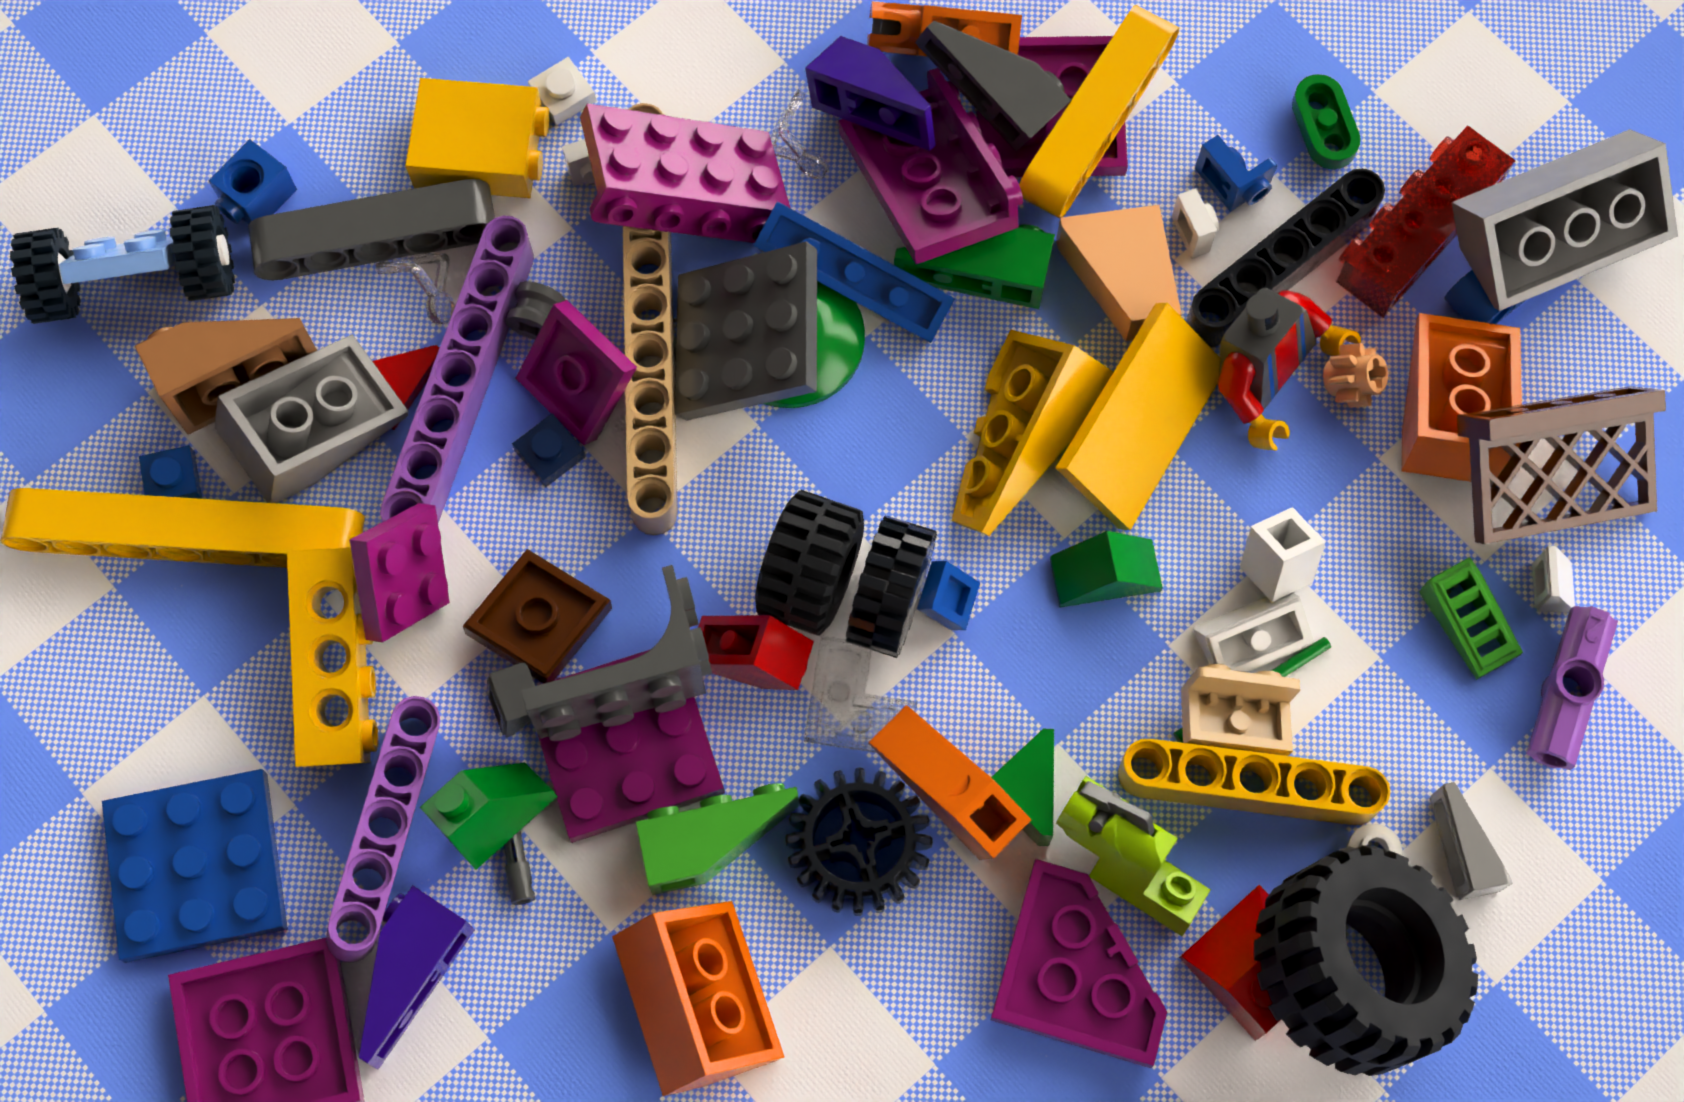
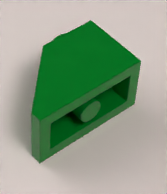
[420,762,558,870]

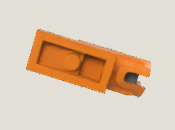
[867,1,1022,57]

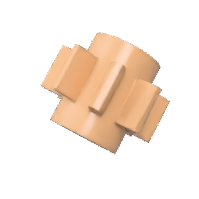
[1323,343,1388,408]

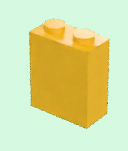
[405,78,550,198]

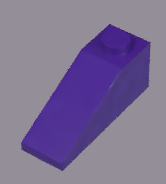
[805,36,936,151]
[359,885,475,1070]

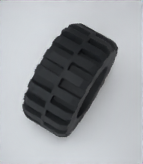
[1254,845,1478,1076]

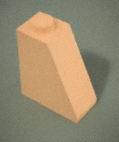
[1056,205,1182,341]

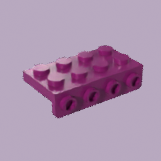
[838,68,1023,264]
[580,103,790,243]

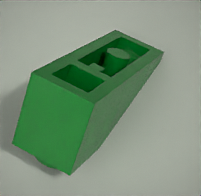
[894,224,1055,309]

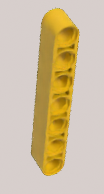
[0,488,365,568]

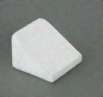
[1532,546,1575,612]

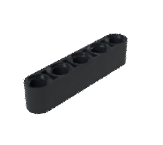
[1186,168,1385,347]

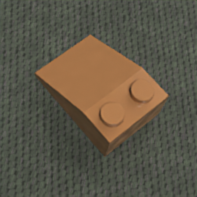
[135,318,317,435]

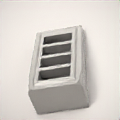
[1429,782,1513,900]

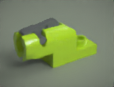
[1055,776,1211,936]

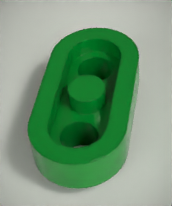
[1292,74,1361,170]

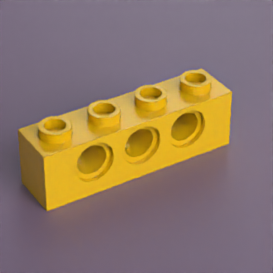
[287,547,378,767]

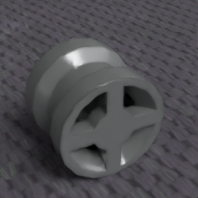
[505,281,565,340]

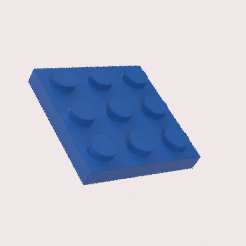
[102,769,288,963]

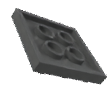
[675,241,817,421]

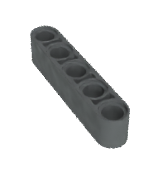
[248,179,495,281]

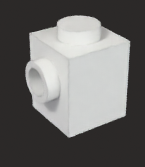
[1240,507,1326,602]

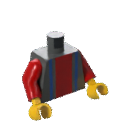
[1218,288,1361,451]

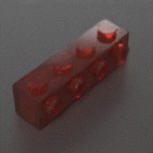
[1336,125,1516,318]

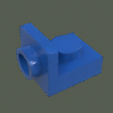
[1194,135,1277,212]

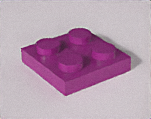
[515,300,637,445]
[350,503,450,643]

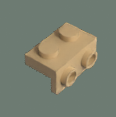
[1181,664,1300,756]

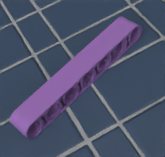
[380,216,534,523]

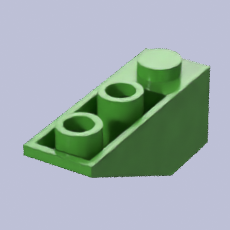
[636,783,799,895]

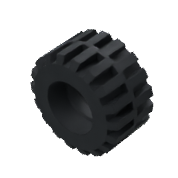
[755,490,864,636]

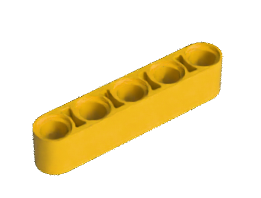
[1019,5,1180,219]
[1118,739,1390,825]

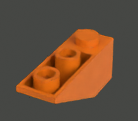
[868,705,1032,860]

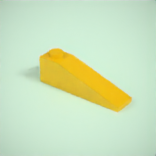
[951,330,1113,536]

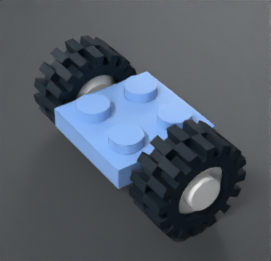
[10,205,235,324]

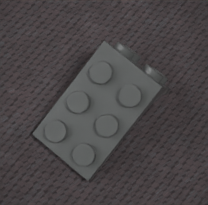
[521,565,712,741]

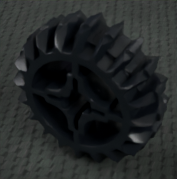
[785,767,933,916]

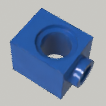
[209,139,297,225]

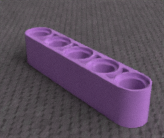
[326,696,440,962]

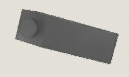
[915,21,1071,152]

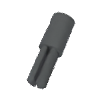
[504,831,535,905]

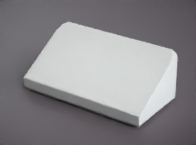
[1193,593,1315,672]

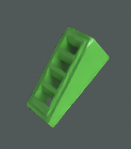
[1419,557,1523,680]

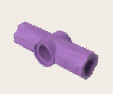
[1526,606,1618,770]

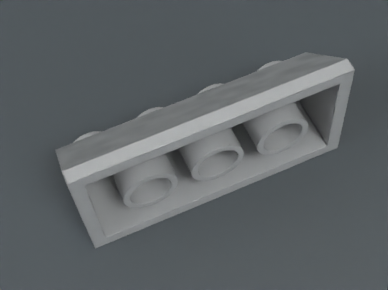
[1452,129,1678,311]

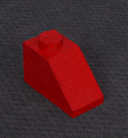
[698,615,814,690]

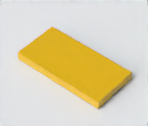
[1055,302,1220,530]

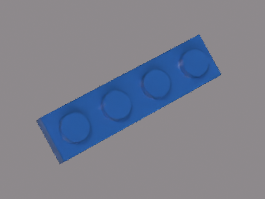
[753,201,955,343]

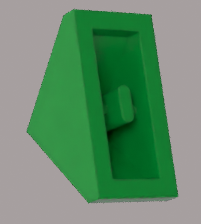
[1050,531,1163,608]
[991,728,1054,846]

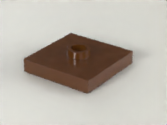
[463,549,612,684]

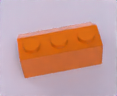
[612,901,785,1096]

